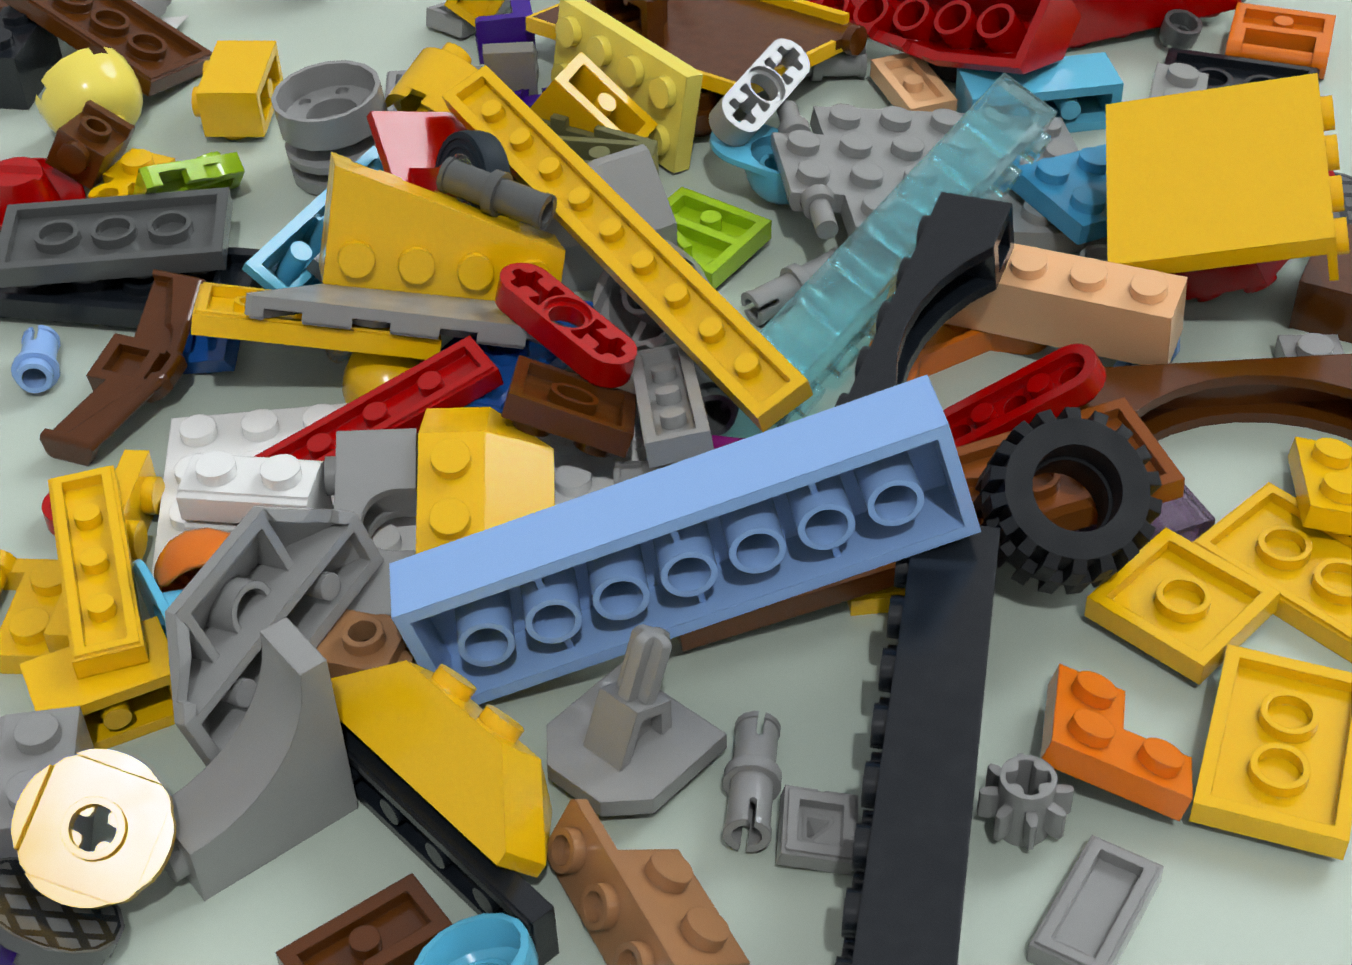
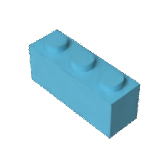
[955,52,1124,133]

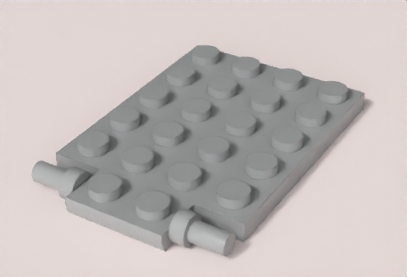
[771,100,1107,253]

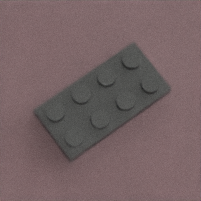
[0,187,233,288]

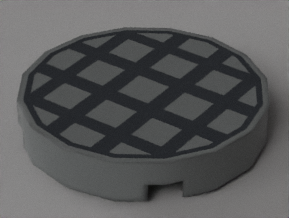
[0,857,125,965]

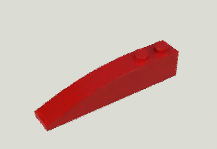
[806,0,1082,74]

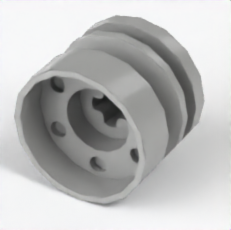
[271,60,388,195]

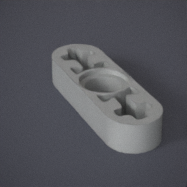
[709,38,810,147]

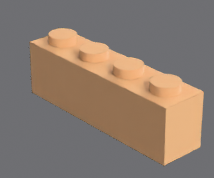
[945,243,1188,365]

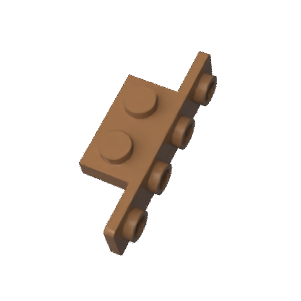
[547,799,750,965]

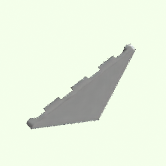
[244,284,571,349]

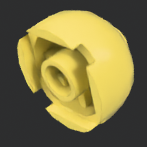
[35,47,143,133]

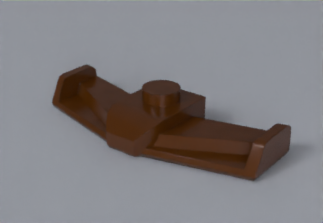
[40,269,206,466]

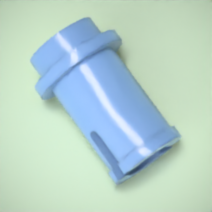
[11,325,61,393]

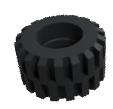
[973,407,1162,595]

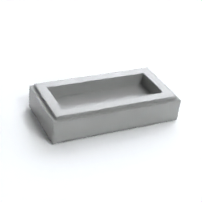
[1027,835,1164,965]

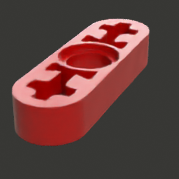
[495,263,637,388]

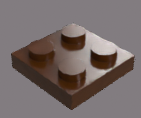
[501,355,636,458]

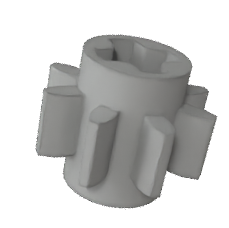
[977,753,1074,850]

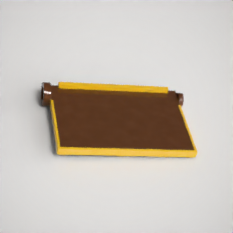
[525,0,867,95]

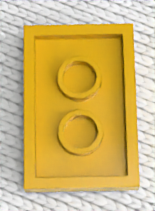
[1189,644,1352,860]

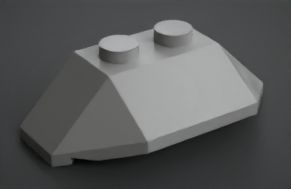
[165,506,384,766]

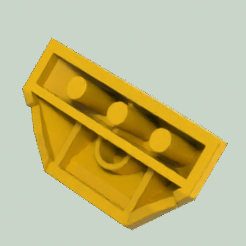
[416,407,555,554]
[331,660,552,878]

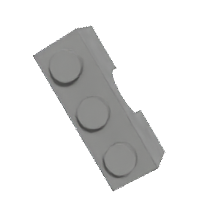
[324,428,418,616]

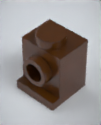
[45,100,136,190]

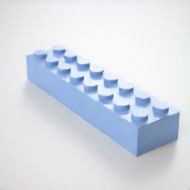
[389,374,982,705]

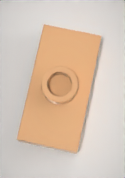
[870,53,957,112]

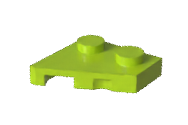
[133,151,245,195]
[667,186,772,289]

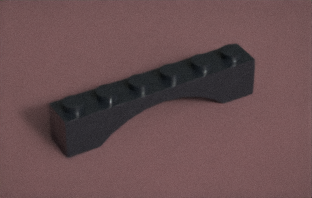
[835,191,1014,407]

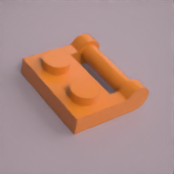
[1225,2,1336,80]

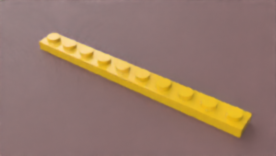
[442,65,813,432]

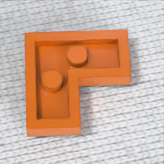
[1040,663,1193,821]

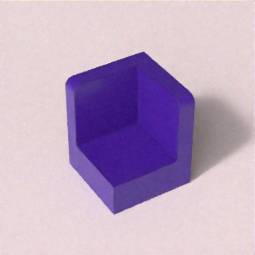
[475,0,536,64]

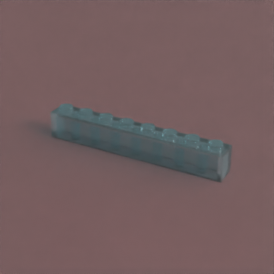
[759,72,1057,427]

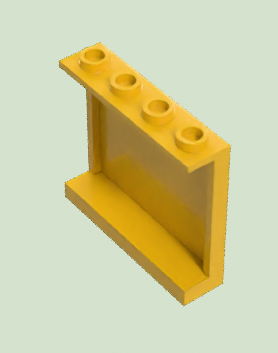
[1106,73,1350,281]

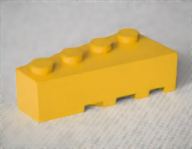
[319,152,566,301]

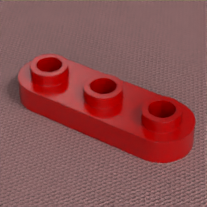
[943,344,1107,447]

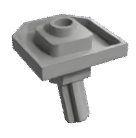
[547,624,727,816]

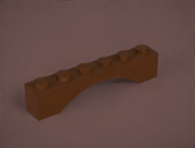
[1078,354,1352,441]

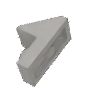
[482,42,539,95]

